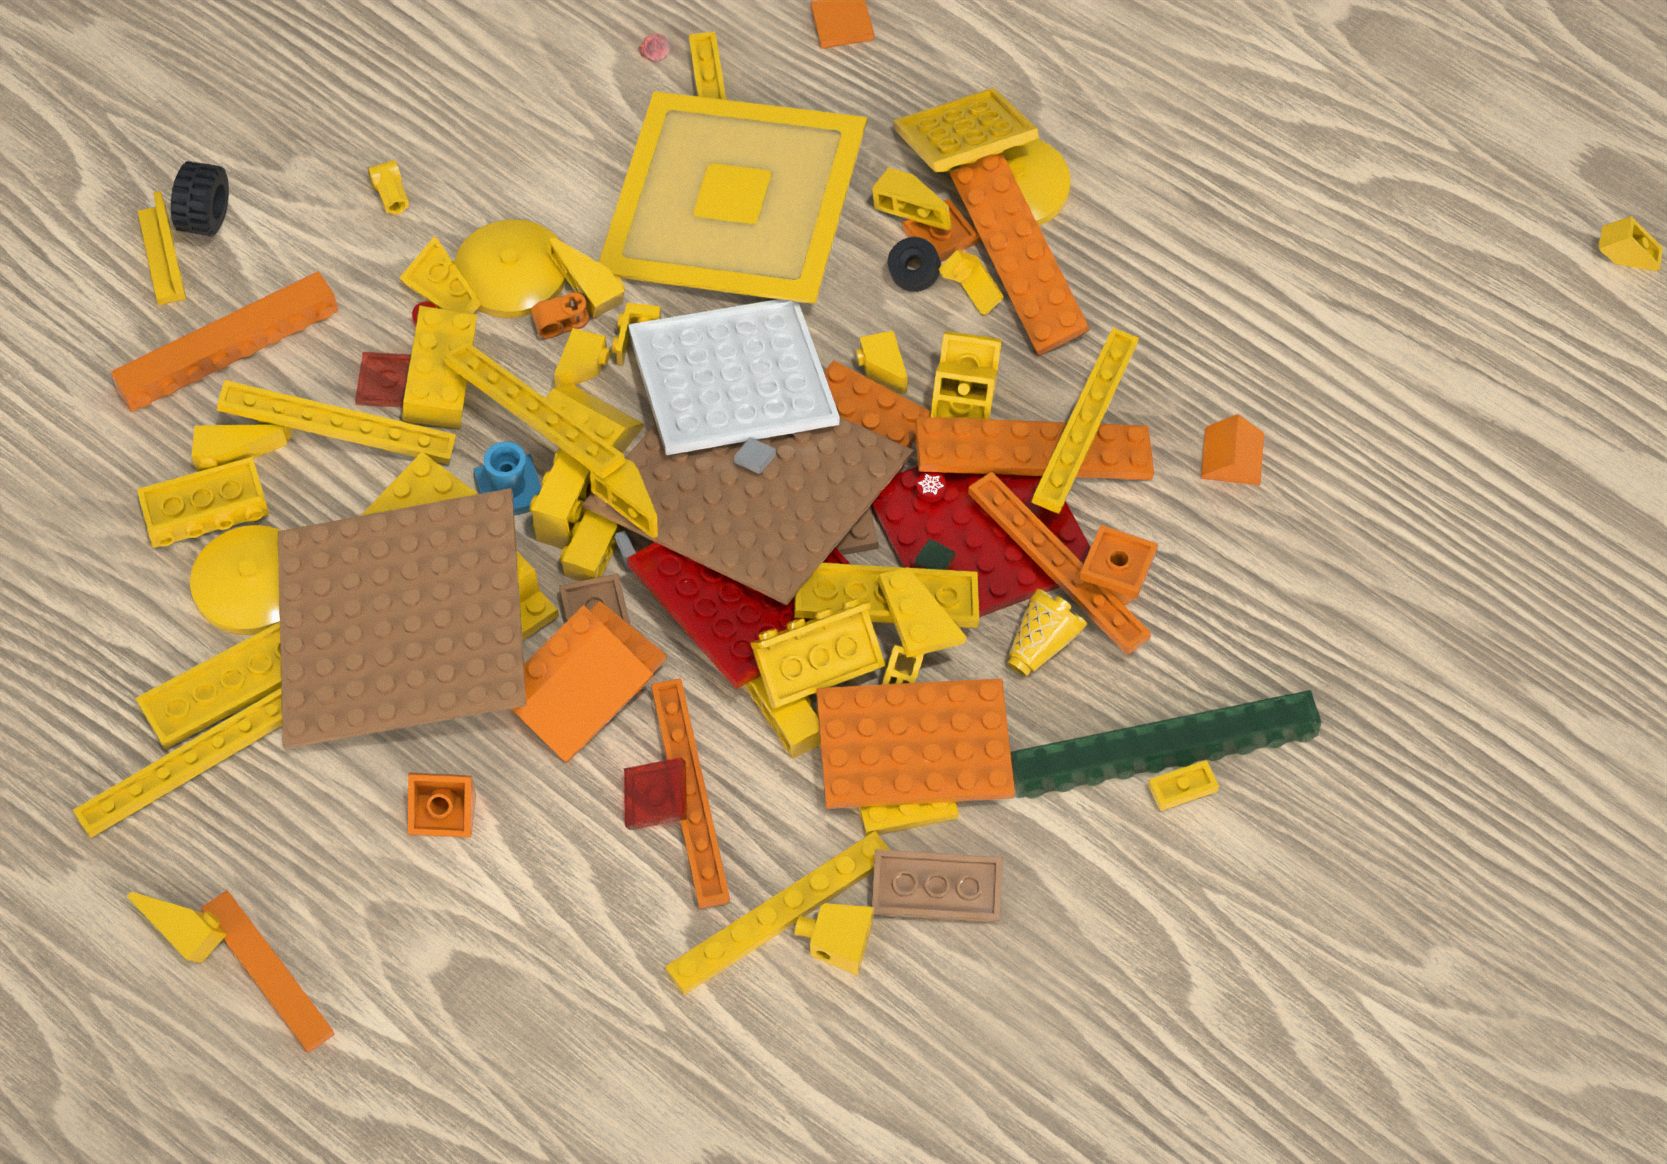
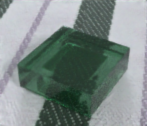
[914,539,956,570]

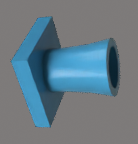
[473,442,541,516]

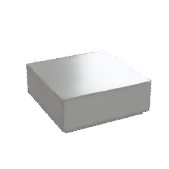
[734,437,776,474]
[614,530,636,573]

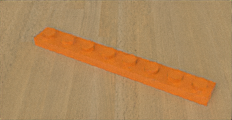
[968,471,1151,655]
[651,678,730,909]

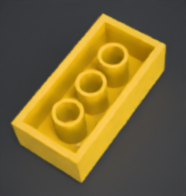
[402,306,477,429]

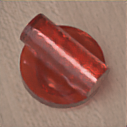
[638,33,669,61]

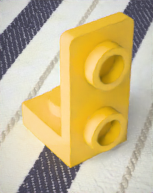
[938,250,1003,315]
[612,302,662,365]

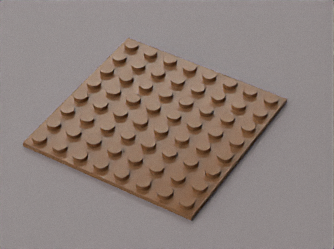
[583,417,913,605]
[278,488,527,749]

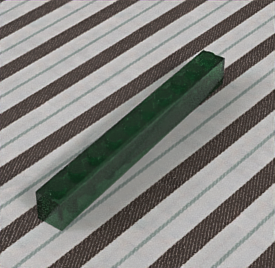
[1010,690,1322,799]

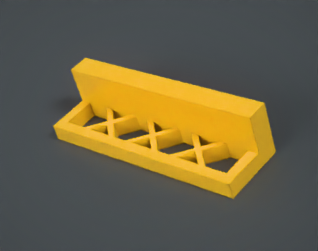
[138,191,187,306]

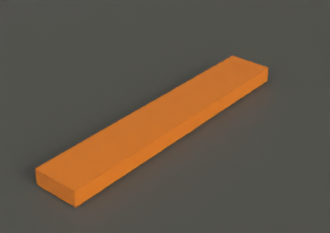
[201,890,335,1053]

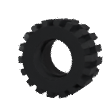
[170,161,229,236]

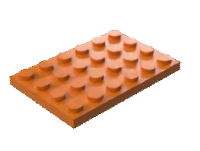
[816,678,1015,809]

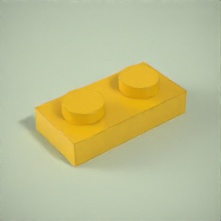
[1148,760,1219,811]

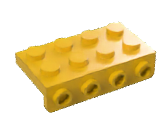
[137,457,270,548]
[750,598,886,708]

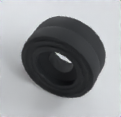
[887,237,941,292]

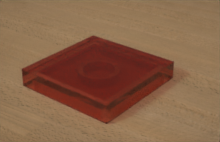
[355,352,411,408]
[624,757,687,830]

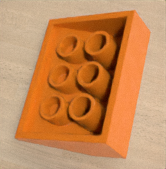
[511,605,654,763]

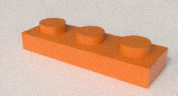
[589,601,667,673]

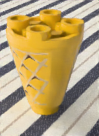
[1007,589,1087,677]

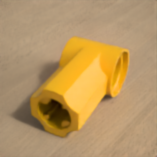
[368,159,409,215]

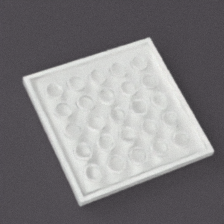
[628,299,840,455]

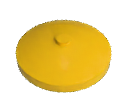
[960,139,1071,226]
[454,219,567,318]
[190,525,282,635]

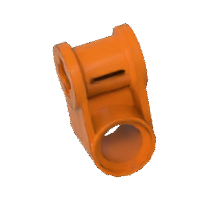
[531,292,589,338]

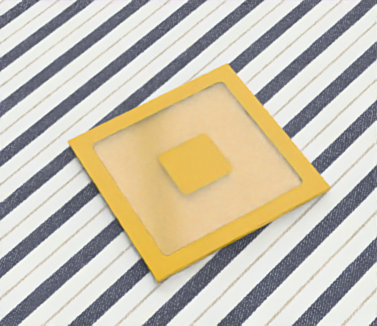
[598,91,868,304]

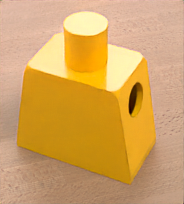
[795,903,874,975]

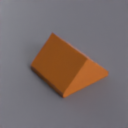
[1201,414,1264,485]
[408,772,476,837]

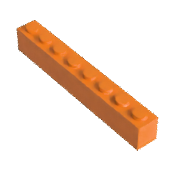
[110,271,338,412]

